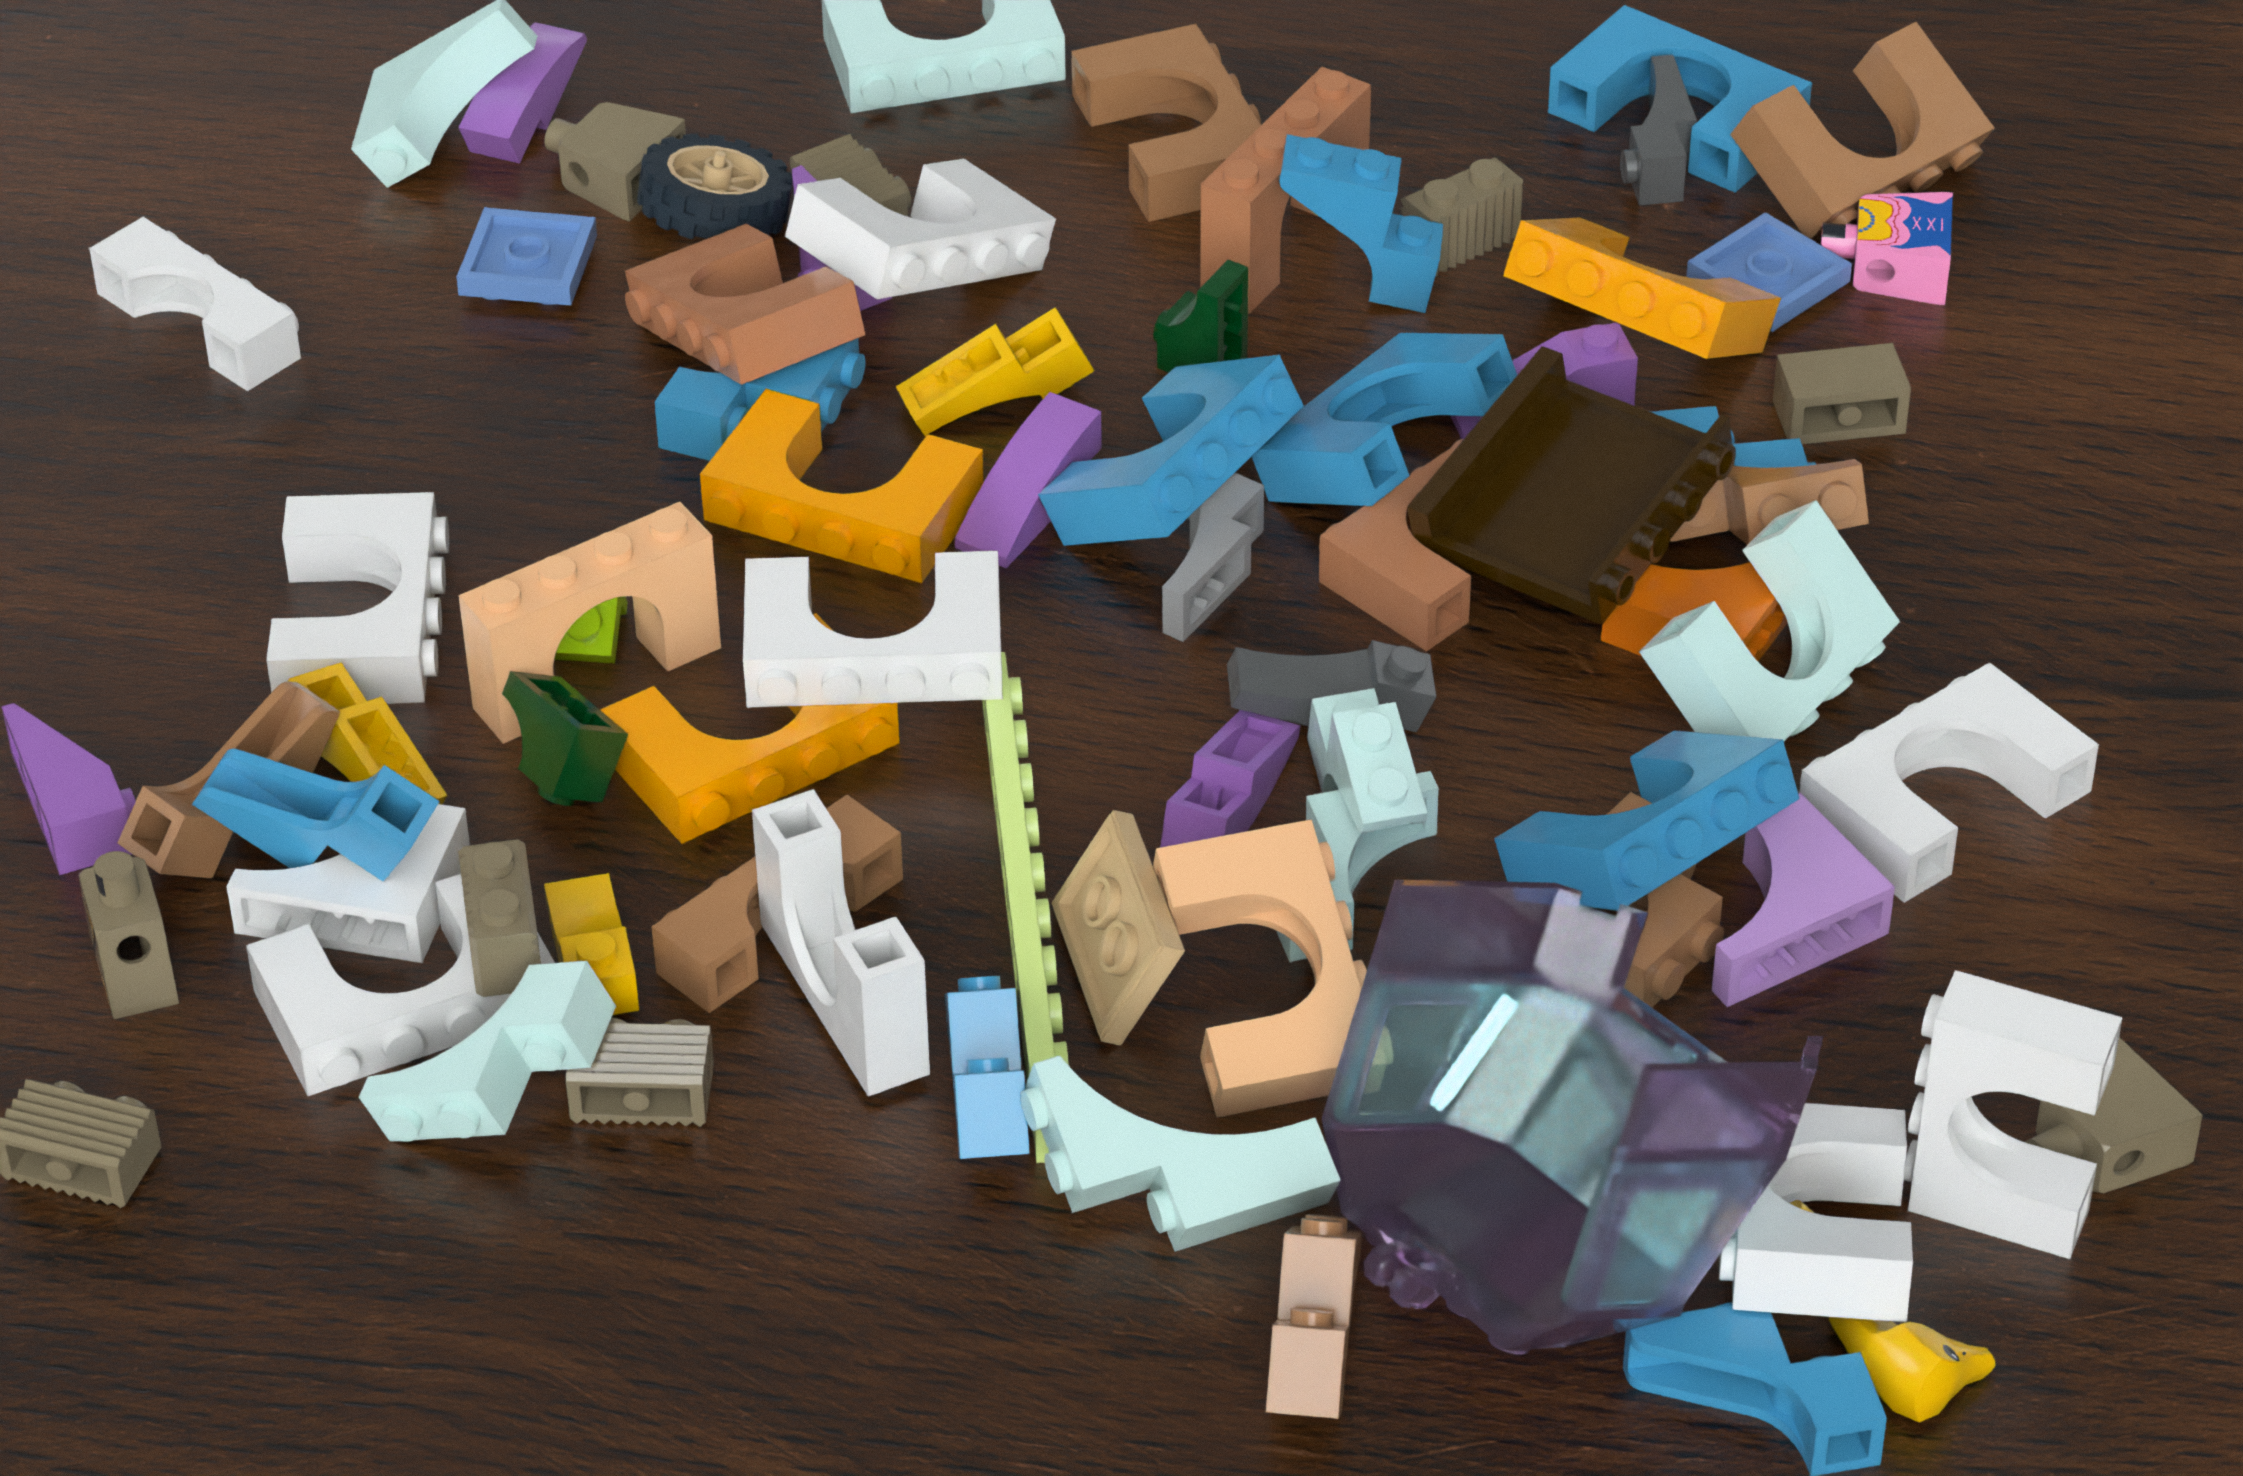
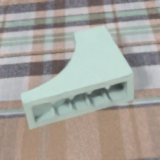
[351,0,537,188]

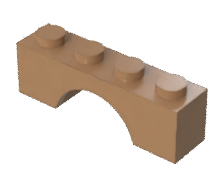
[652,795,903,1013]

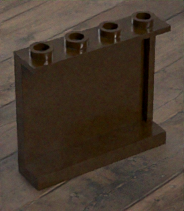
[1407,346,1736,625]

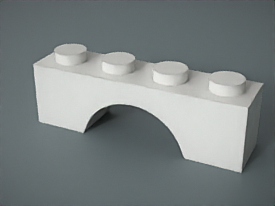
[89,217,301,391]

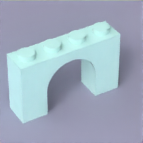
[822,0,1066,113]
[1639,500,1900,741]

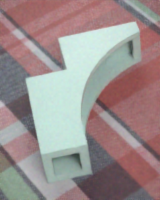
[1020,1056,1341,1252]

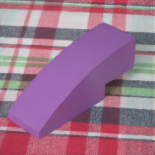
[458,22,587,164]
[955,392,1102,568]
[1160,710,1300,848]

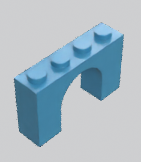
[1548,5,1812,193]
[1251,333,1517,506]
[1038,355,1304,546]
[1494,731,1800,911]

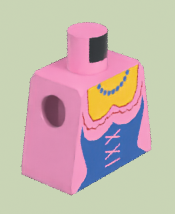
[1821,192,1953,305]

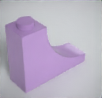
[1712,793,1895,1007]

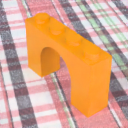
[1503,217,1781,359]
[700,389,984,583]
[600,613,900,844]

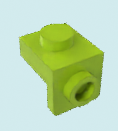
[554,596,628,663]

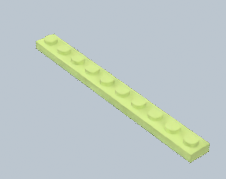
[982,652,1069,1163]

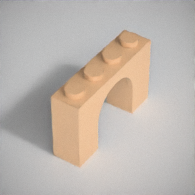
[459,502,721,744]
[1153,819,1388,1117]

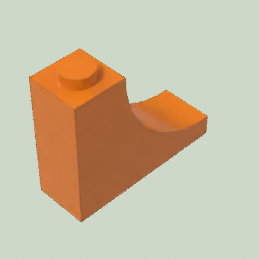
[1601,562,1788,661]

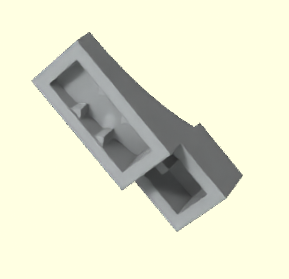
[1162,473,1264,642]

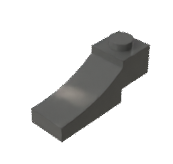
[1620,55,1697,205]
[1227,640,1436,732]

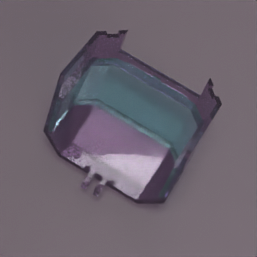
[1322,880,1823,1355]

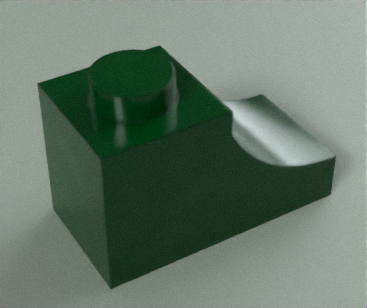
[1153,259,1248,373]
[502,671,628,806]

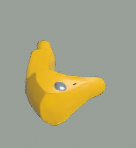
[1828,1317,1995,1422]

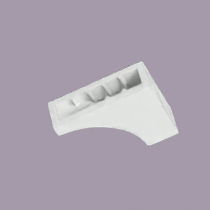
[226,804,470,963]

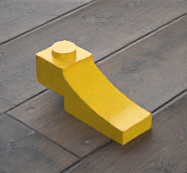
[896,307,1095,436]
[288,662,448,804]
[544,873,639,1015]

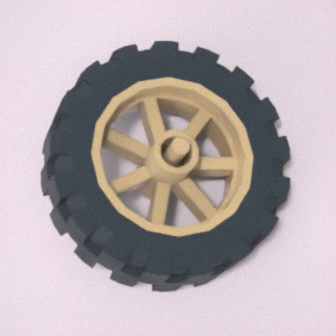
[637,134,792,239]

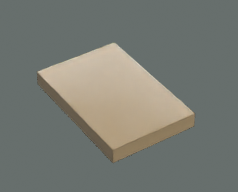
[1051,810,1185,1045]

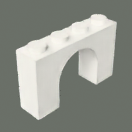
[785,159,1056,299]
[266,492,449,704]
[743,551,1003,708]
[1800,662,2099,903]
[752,789,930,1096]
[246,874,555,1096]
[1904,970,2122,1259]
[1719,1098,1913,1322]

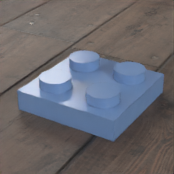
[456,207,597,306]
[1686,212,1852,332]

